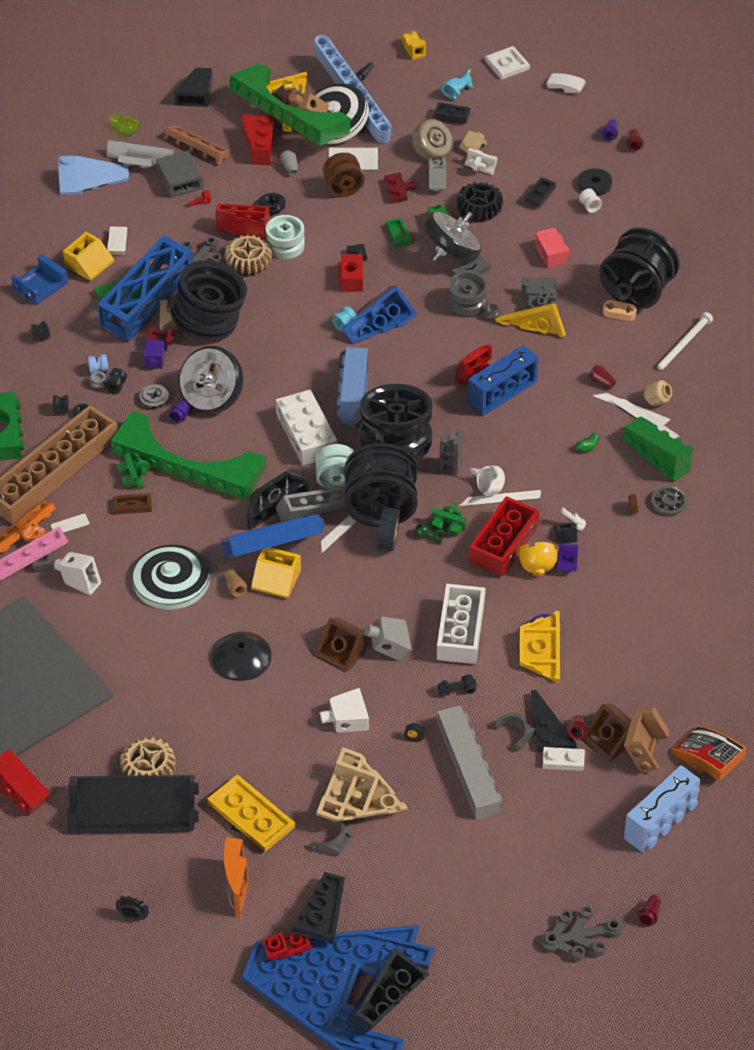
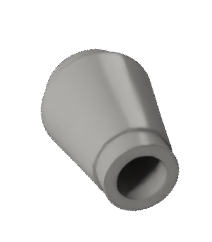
[280,150,299,176]

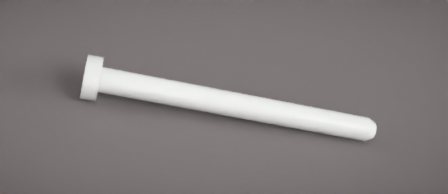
[657,312,713,370]

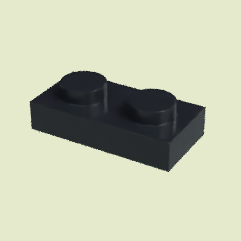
[434,102,471,124]
[524,177,556,208]

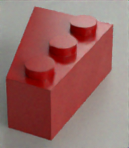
[241,114,275,165]
[215,203,270,240]
[0,749,51,816]

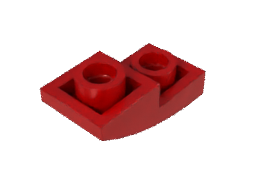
[262,932,312,960]

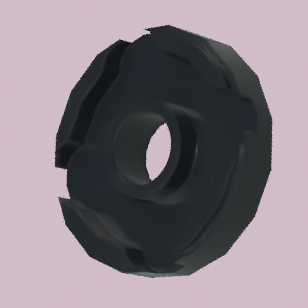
[578,168,612,196]

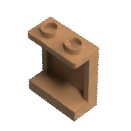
[624,706,670,772]

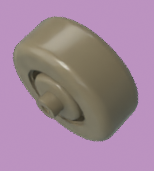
[412,119,453,161]

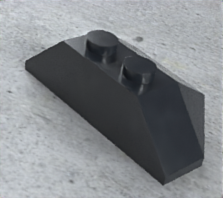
[247,471,309,530]

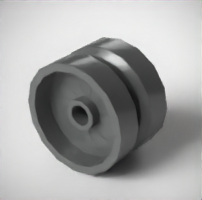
[448,271,487,316]

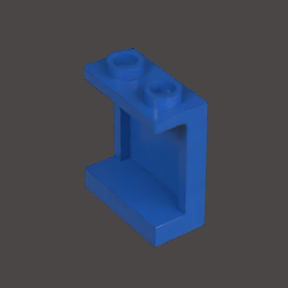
[11,254,68,305]

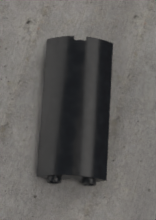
[67,775,199,832]

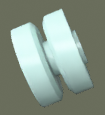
[266,215,305,259]
[315,444,354,489]

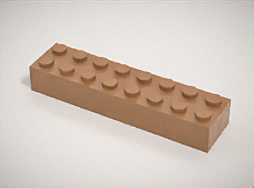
[0,405,118,524]

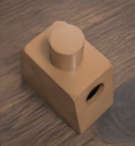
[289,92,329,112]

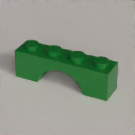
[0,391,24,461]

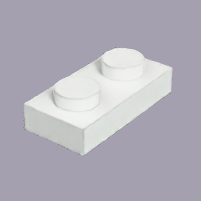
[543,747,585,771]

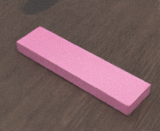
[0,526,68,580]

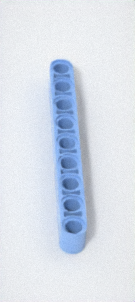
[314,35,392,144]

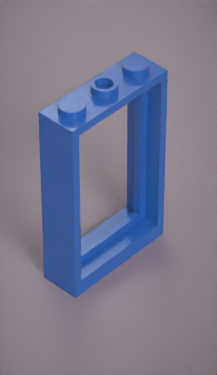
[220,514,325,557]

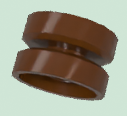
[322,152,365,197]

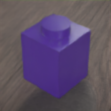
[144,340,165,369]

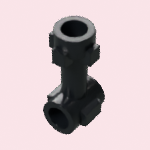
[438,674,477,696]

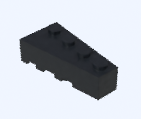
[345,948,429,1036]

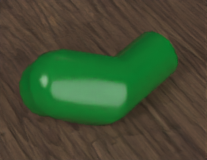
[575,433,600,452]

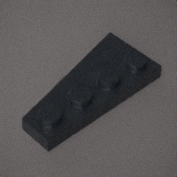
[291,872,345,944]

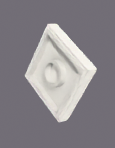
[485,46,530,80]

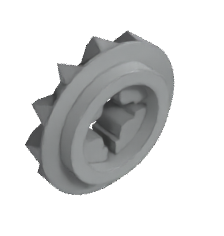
[139,384,169,409]

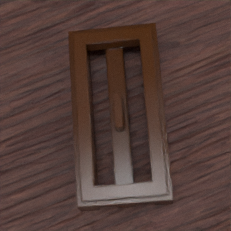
[113,493,152,515]

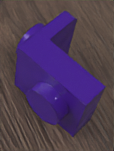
[557,543,578,573]

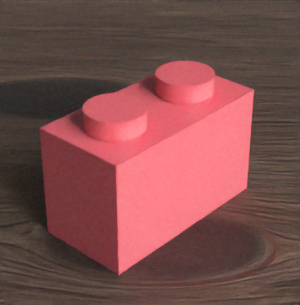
[535,228,570,268]

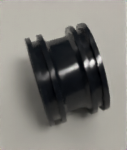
[170,261,247,341]
[360,383,433,460]

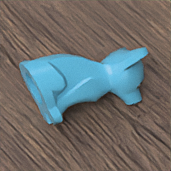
[440,69,473,100]

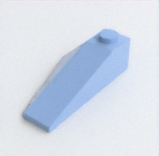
[59,156,129,195]

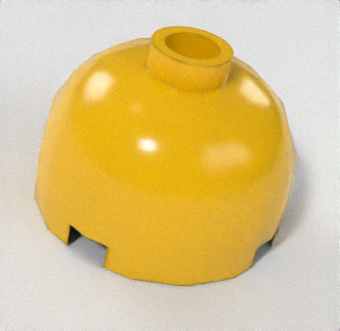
[518,542,557,576]

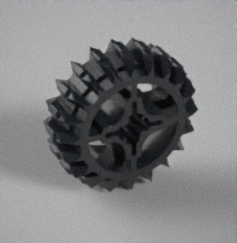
[457,181,503,221]

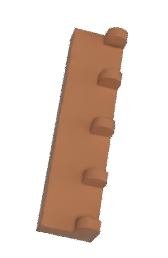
[164,125,230,166]

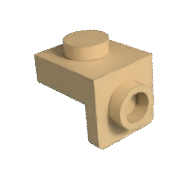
[459,130,487,153]

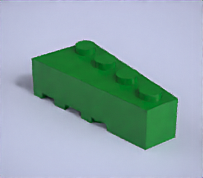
[623,416,693,482]

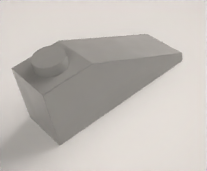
[429,157,446,192]

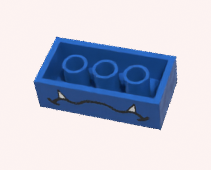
[468,345,539,417]

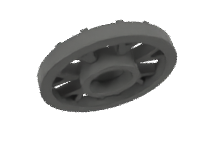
[651,486,687,515]

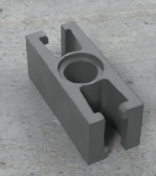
[439,427,464,476]

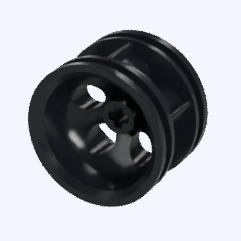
[344,443,418,527]

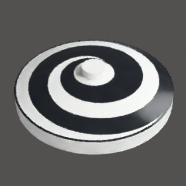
[313,83,369,144]

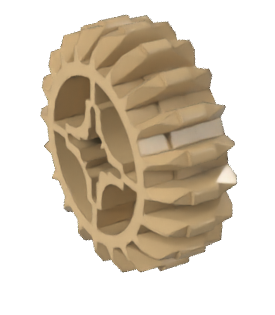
[224,234,272,275]
[120,737,176,776]

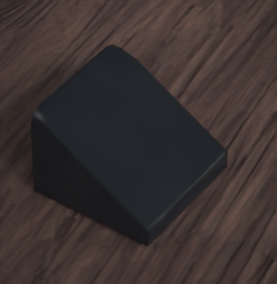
[554,523,577,544]

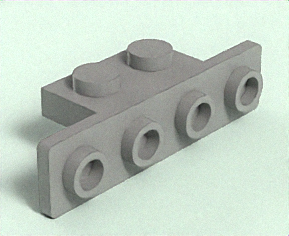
[107,140,174,169]

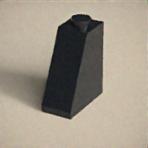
[174,67,213,107]

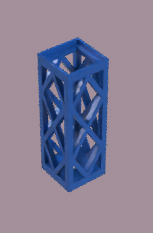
[98,235,193,343]

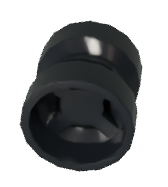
[104,368,127,394]

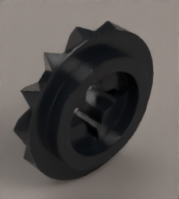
[258,193,286,215]
[115,896,149,920]

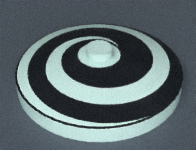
[132,544,210,610]

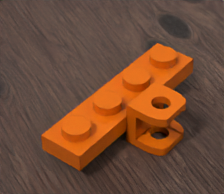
[0,501,56,553]

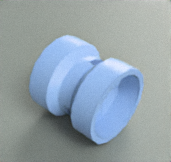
[88,354,109,374]

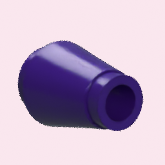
[601,119,618,142]
[168,399,190,423]

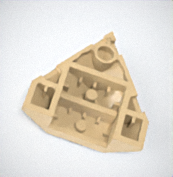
[316,747,408,822]

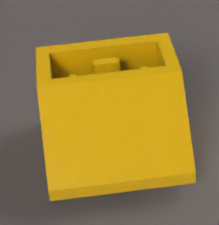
[63,232,114,281]
[251,547,301,599]

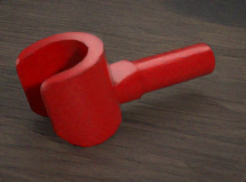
[188,190,211,207]

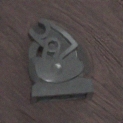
[521,277,557,309]

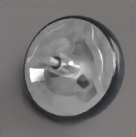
[423,211,481,262]
[179,346,244,414]

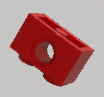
[338,254,363,292]

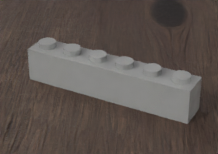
[437,705,502,820]

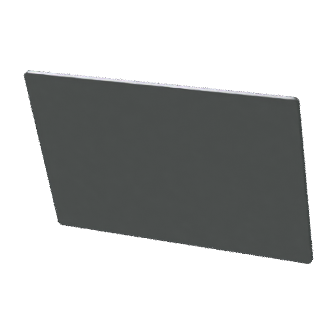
[0,597,113,756]

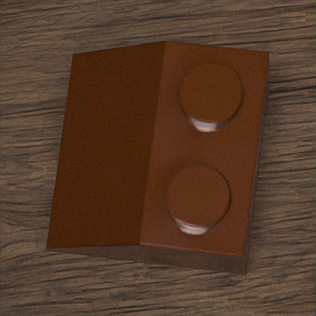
[314,617,371,671]
[583,703,632,761]

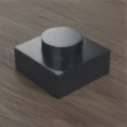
[346,244,367,261]

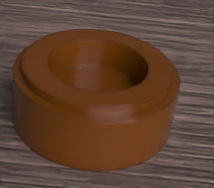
[628,494,638,514]

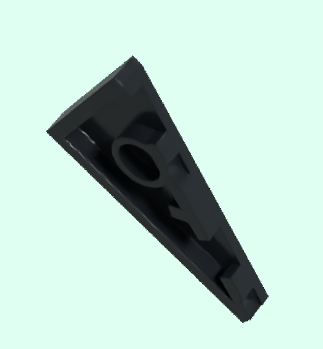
[531,690,577,752]

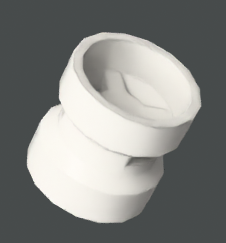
[579,189,602,213]

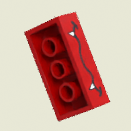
[468,496,540,577]

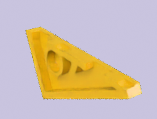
[495,303,566,337]

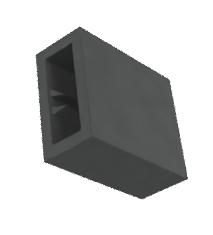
[156,151,203,198]

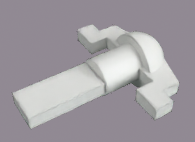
[561,507,586,531]

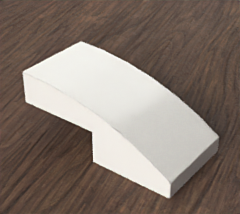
[546,73,586,93]

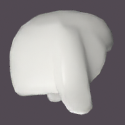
[470,465,505,496]

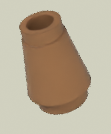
[224,570,247,597]

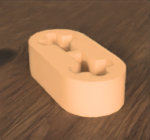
[603,300,637,321]

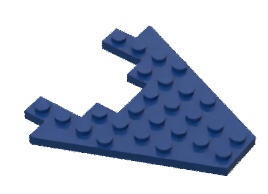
[242,925,434,1050]

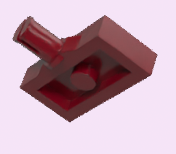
[384,172,417,204]

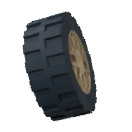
[377,507,400,551]

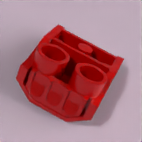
[454,344,492,385]

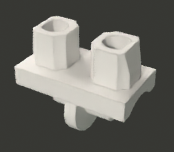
[465,148,498,175]

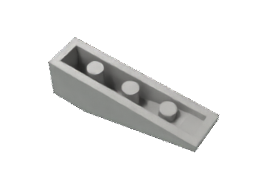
[276,486,345,522]

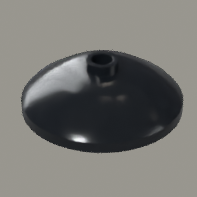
[212,631,272,681]

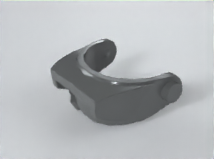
[493,713,535,750]
[310,820,352,856]

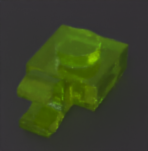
[110,113,141,137]

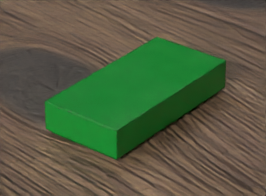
[385,217,412,248]

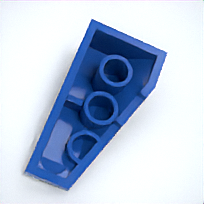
[342,285,417,343]

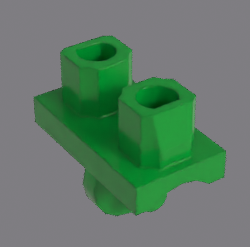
[117,453,150,489]
[431,502,468,536]

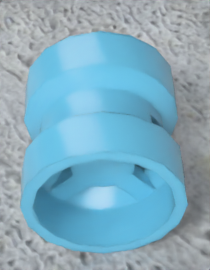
[332,306,356,331]

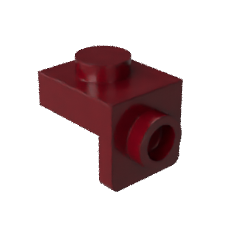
[147,327,174,351]

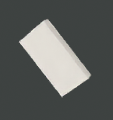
[107,227,128,256]

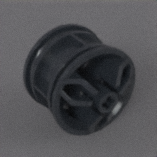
[599,227,680,309]

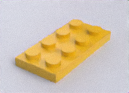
[207,774,295,852]

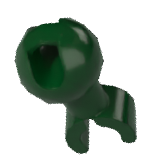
[414,524,445,545]

